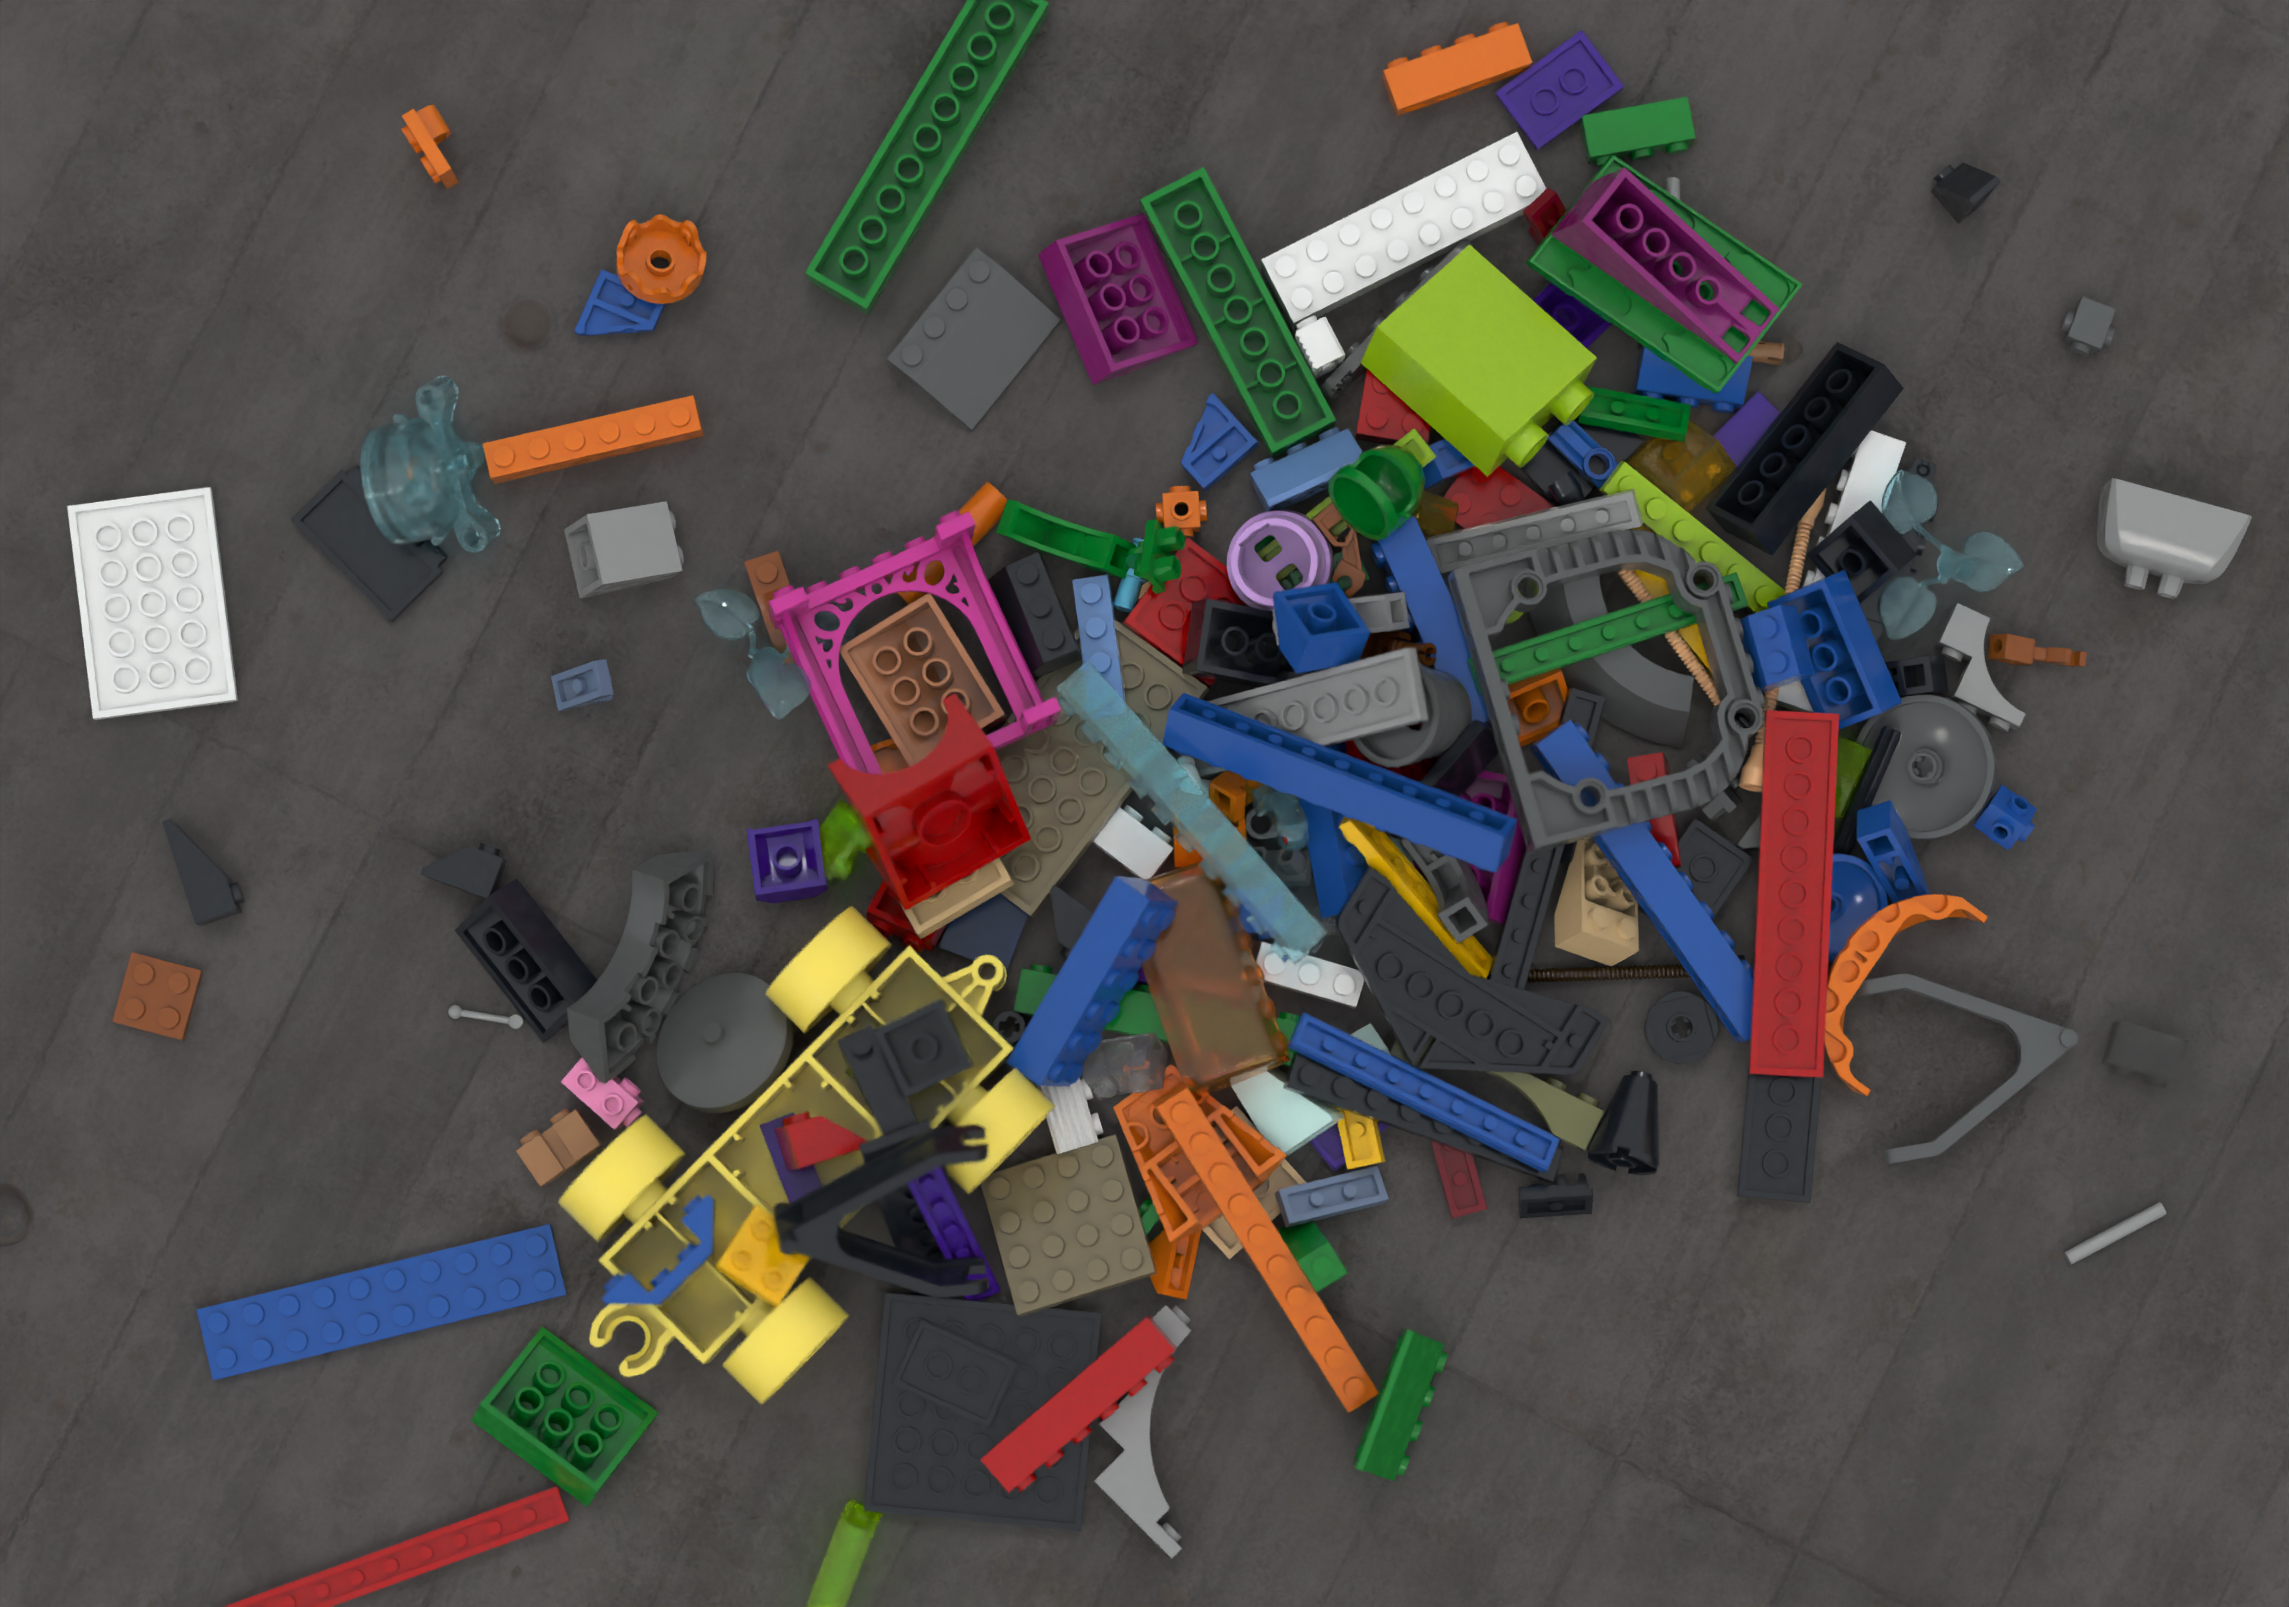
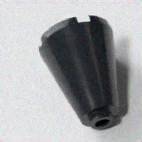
[1588,1071,1659,1175]

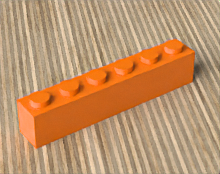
[483,395,704,484]

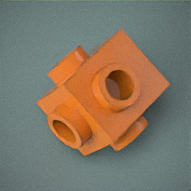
[1155,486,1207,538]

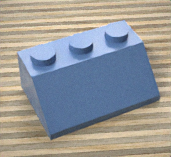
[1249,427,1362,511]

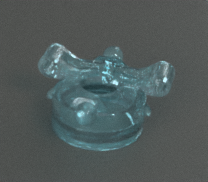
[361,376,501,553]

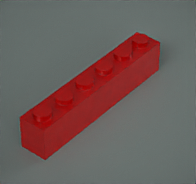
[980,1315,1177,1493]

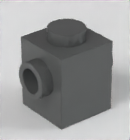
[2060,296,2116,356]

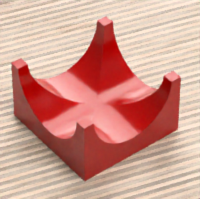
[828,693,1031,911]

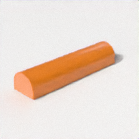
[888,482,1007,605]

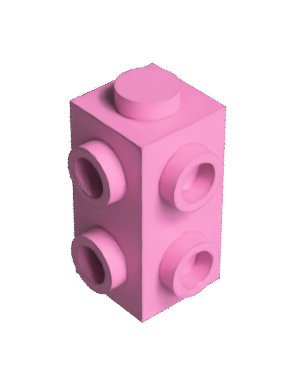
[561,1057,644,1130]

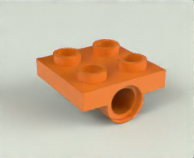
[401,104,459,189]

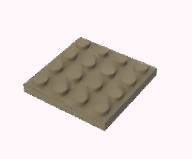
[981,1134,1158,1317]

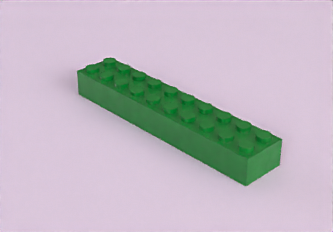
[805,0,1049,316]

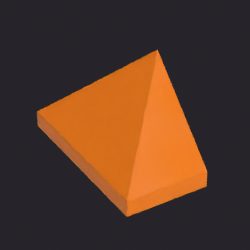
[1149,1229,1201,1300]

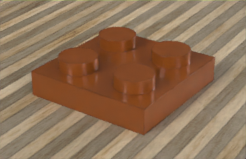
[112,952,203,1041]

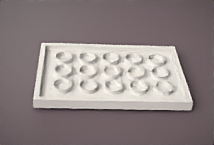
[67,487,238,720]

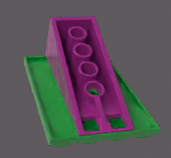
[1525,155,1803,394]

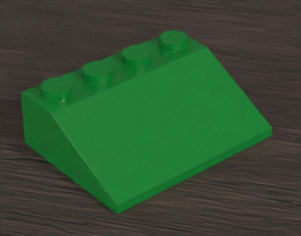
[471,1326,659,1507]
[1352,1329,1448,1481]

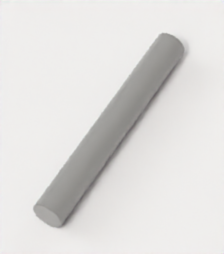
[2064,1202,2167,1265]

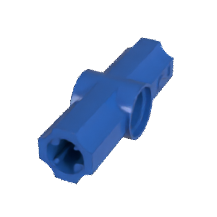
[1547,421,1618,495]

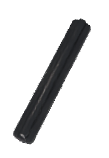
[1833,726,1901,855]

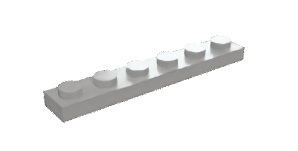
[1426,489,1643,573]

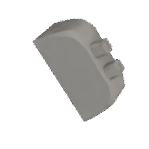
[2097,478,2252,599]

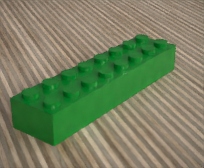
[1140,167,1336,458]

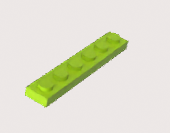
[1600,461,1785,614]

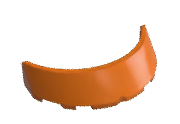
[1825,894,1988,1096]

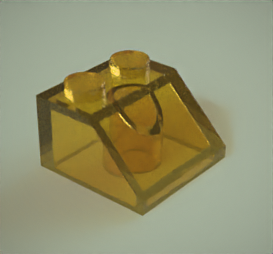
[1627,420,1737,513]

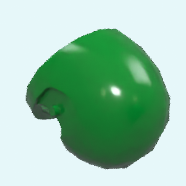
[1328,445,1426,541]

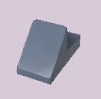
[551,659,614,711]

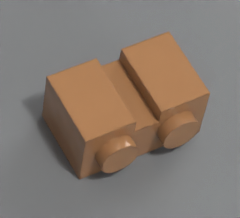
[516,1108,603,1187]

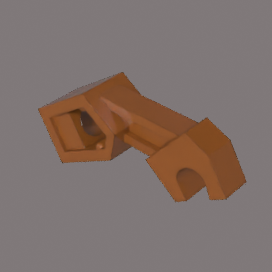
[1313,502,1366,598]
[1987,634,2087,667]

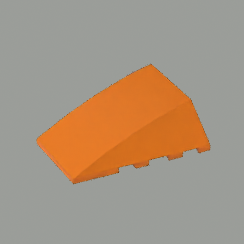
[1113,1064,1287,1244]

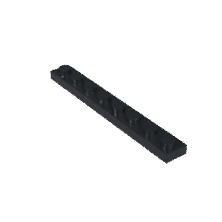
[1283,1052,1564,1183]

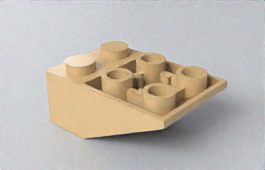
[1555,838,1639,967]

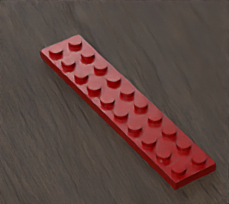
[1749,710,1839,1078]

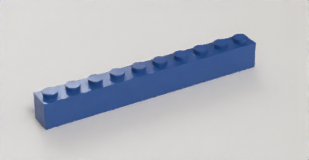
[1162,693,1517,873]
[1529,720,1753,1042]

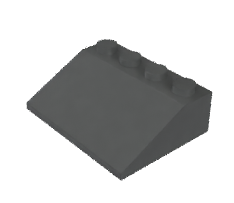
[887,247,1061,431]

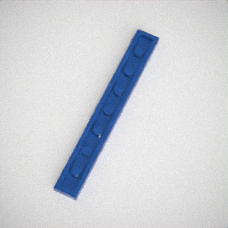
[1287,1012,1560,1173]

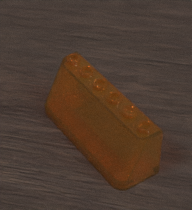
[1142,858,1290,1092]

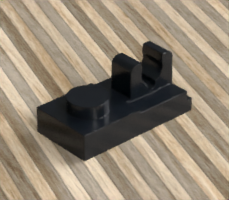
[1518,1173,1593,1218]

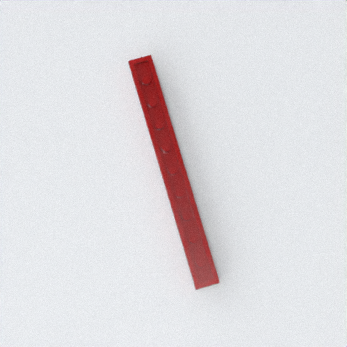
[224,1486,570,1607]

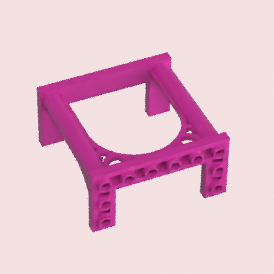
[769,510,1061,774]

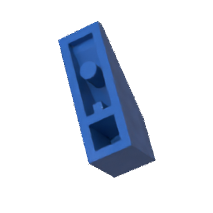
[1857,800,1931,903]

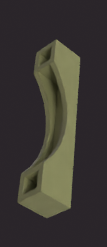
[1390,1036,1604,1151]

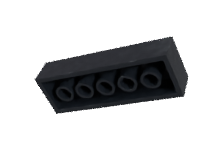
[1705,342,1904,556]

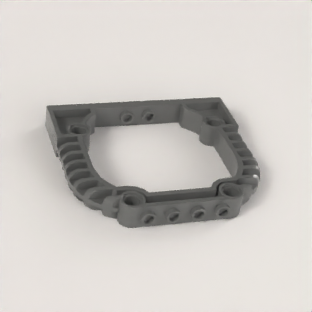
[1447,529,1764,854]

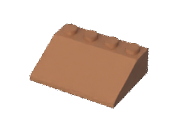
[839,593,1007,767]

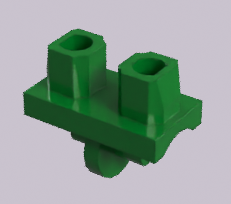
[1125,519,1186,594]

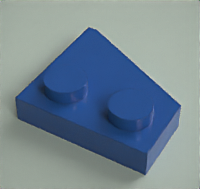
[574,269,666,336]
[1181,393,1259,492]

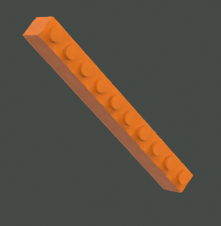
[1152,1083,1379,1413]

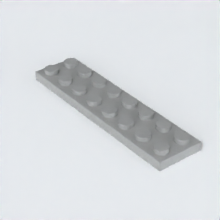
[1174,648,1428,779]

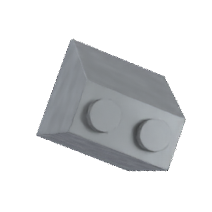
[564,501,684,599]

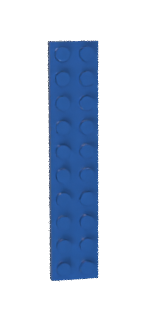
[197,1224,568,1380]

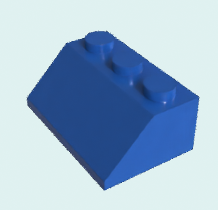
[1634,346,1753,414]

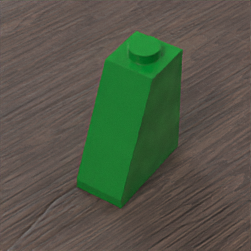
[1277,1221,1348,1292]

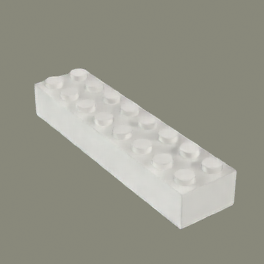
[1260,132,1546,330]

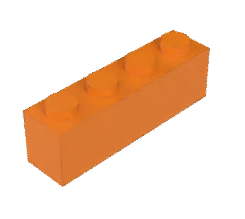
[1382,22,1532,117]

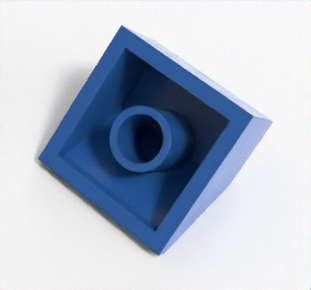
[1273,582,1370,673]
[1740,605,1815,693]

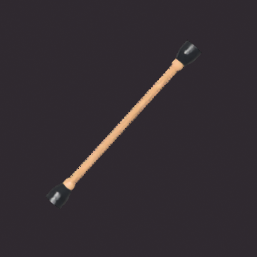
[1547,471,1749,729]

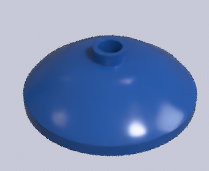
[1828,853,1888,962]

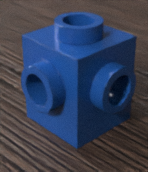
[1973,784,2037,850]

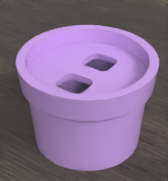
[1226,509,1334,611]

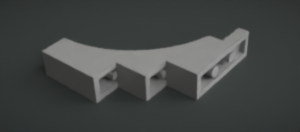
[1094,1305,1191,1558]

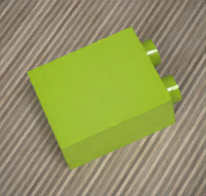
[1360,244,1597,477]

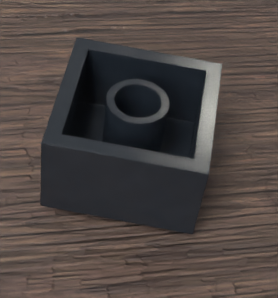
[874,999,974,1098]

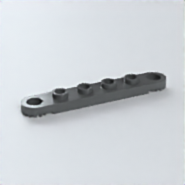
[1320,239,1477,403]

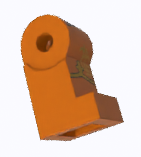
[1208,771,1269,823]

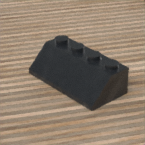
[455,879,598,1043]

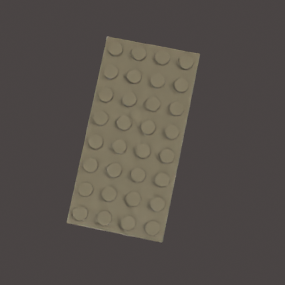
[995,620,1209,919]

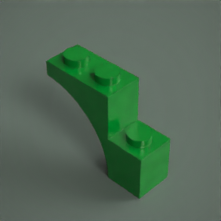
[996,499,1136,579]

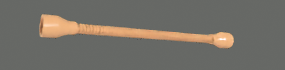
[1739,488,1826,792]

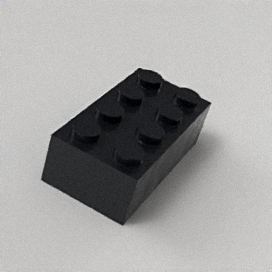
[1182,599,1334,688]

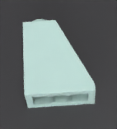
[1231,1062,1345,1156]

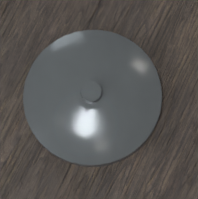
[1851,695,1997,839]
[657,973,793,1113]

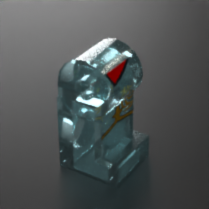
[1252,785,1309,851]

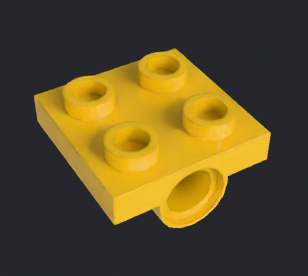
[715,1205,810,1308]

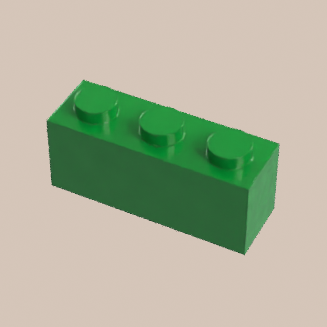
[1579,96,1695,167]

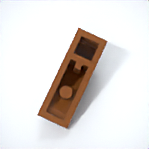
[744,551,795,668]

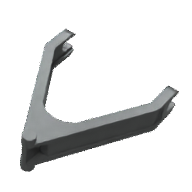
[1855,973,2078,1165]

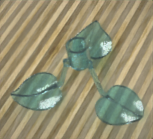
[1880,470,2024,639]
[694,589,858,721]

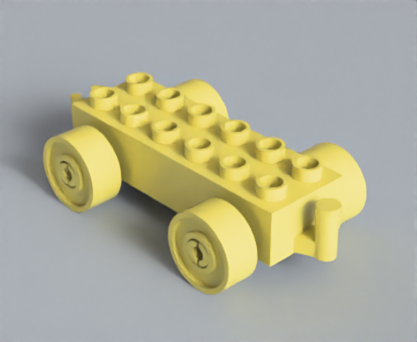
[558,906,1055,1405]

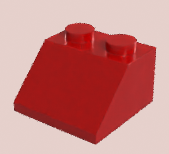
[774,1111,867,1171]

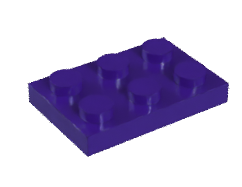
[1495,30,1624,152]

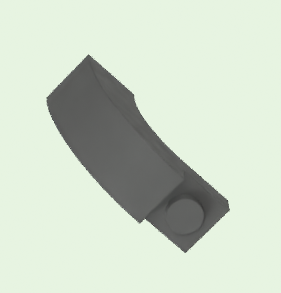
[1401,837,1489,943]

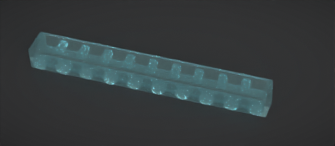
[1056,660,1328,965]

